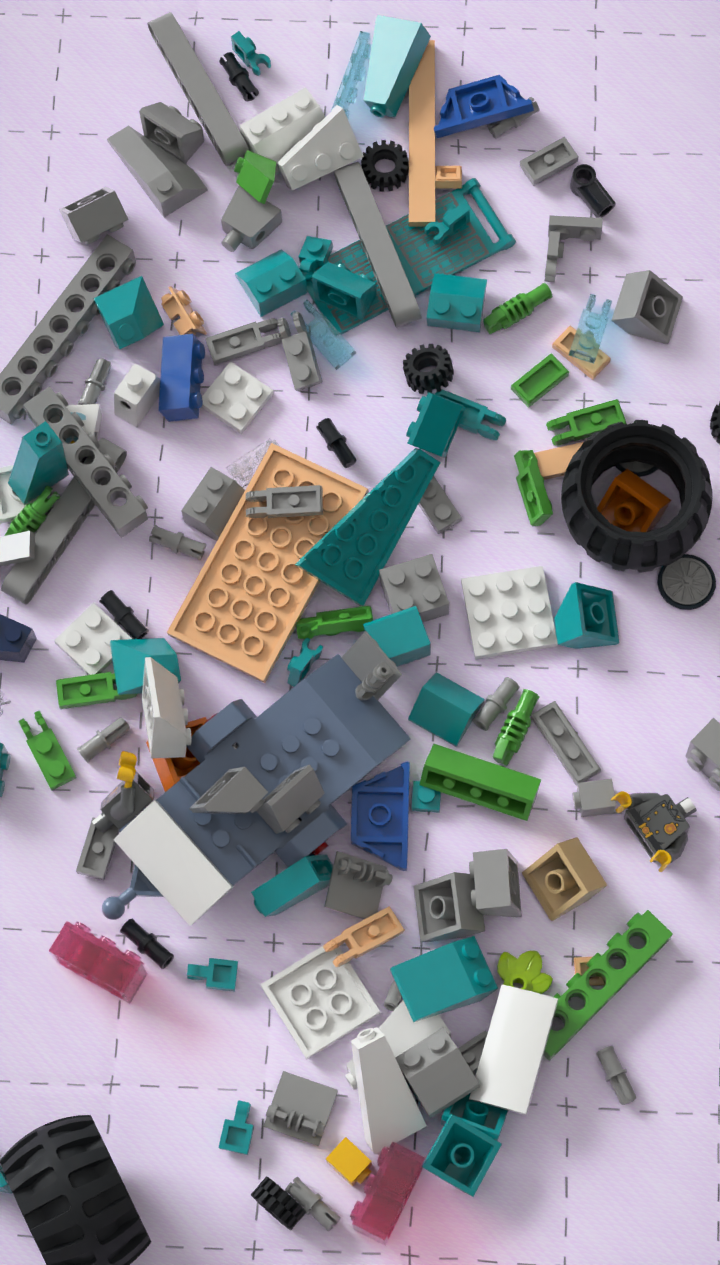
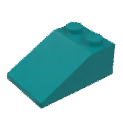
[390,936,498,1022]

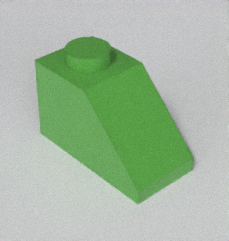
[234,150,276,204]

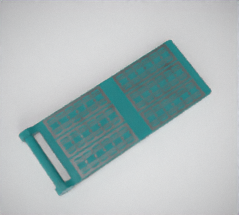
[302,178,516,337]

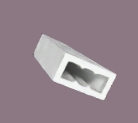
[345,1000,451,1090]
[351,1027,427,1154]

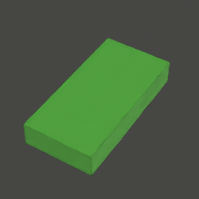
[511,353,569,408]

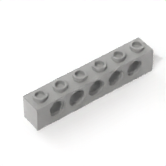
[23,386,148,538]

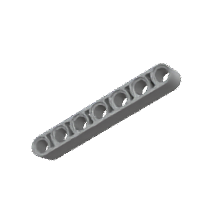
[147,12,249,166]
[333,162,422,328]
[1,438,127,605]

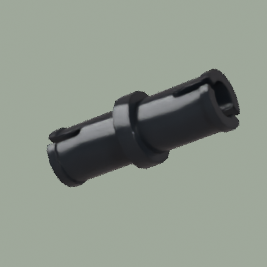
[219,52,259,102]
[99,590,149,639]
[120,918,174,969]

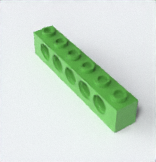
[544,910,673,1061]

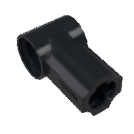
[570,164,616,218]

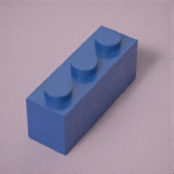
[158,334,205,422]

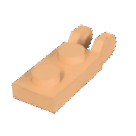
[323,906,405,967]

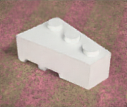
[276,105,364,191]

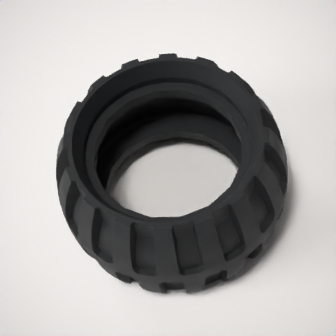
[561,420,713,573]
[0,1115,151,1265]

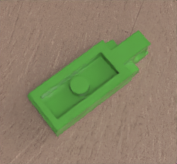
[514,450,553,527]
[296,605,373,639]

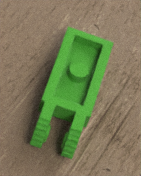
[546,399,627,446]
[56,672,137,709]
[18,710,77,791]

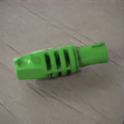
[483,283,553,334]
[4,486,60,536]
[493,689,540,766]

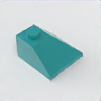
[93,276,164,349]
[554,582,620,649]
[110,638,181,695]
[422,1114,502,1197]

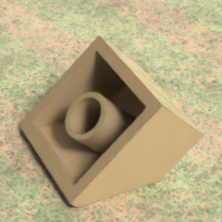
[522,837,608,921]

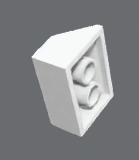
[239,87,325,176]
[142,657,191,759]

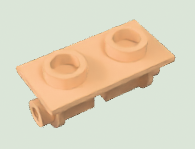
[161,286,207,336]

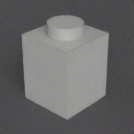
[572,778,616,817]

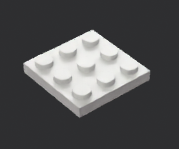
[461,566,558,660]
[260,945,381,1060]

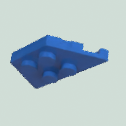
[434,75,534,138]
[351,762,410,871]

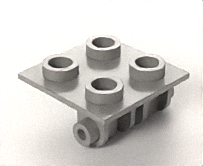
[341,631,402,700]
[324,851,393,919]
[263,1071,338,1146]

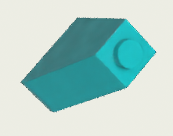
[251,854,333,917]

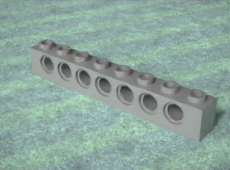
[0,234,136,425]

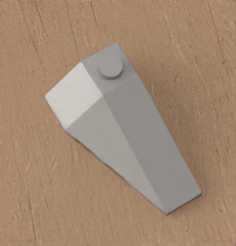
[107,125,208,218]

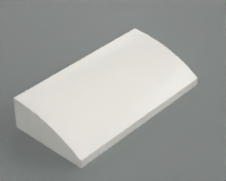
[114,800,234,926]
[469,985,558,1116]

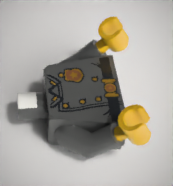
[92,751,154,834]
[611,791,697,872]

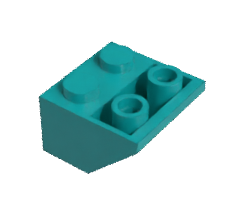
[406,392,466,457]

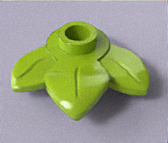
[497,950,553,994]

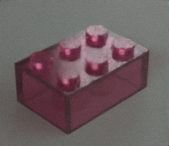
[49,921,147,1004]
[350,1142,425,1246]

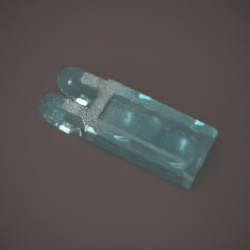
[568,294,612,364]
[290,299,357,370]

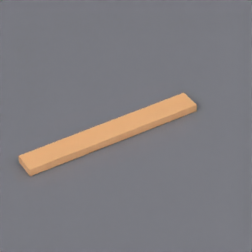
[409,40,435,227]

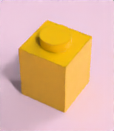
[326,1137,372,1187]

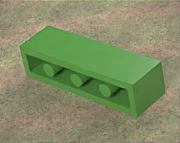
[419,744,541,821]

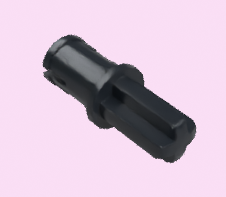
[316,418,356,468]

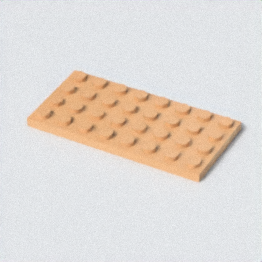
[167,443,369,683]

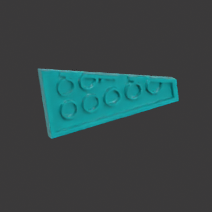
[295,448,441,606]

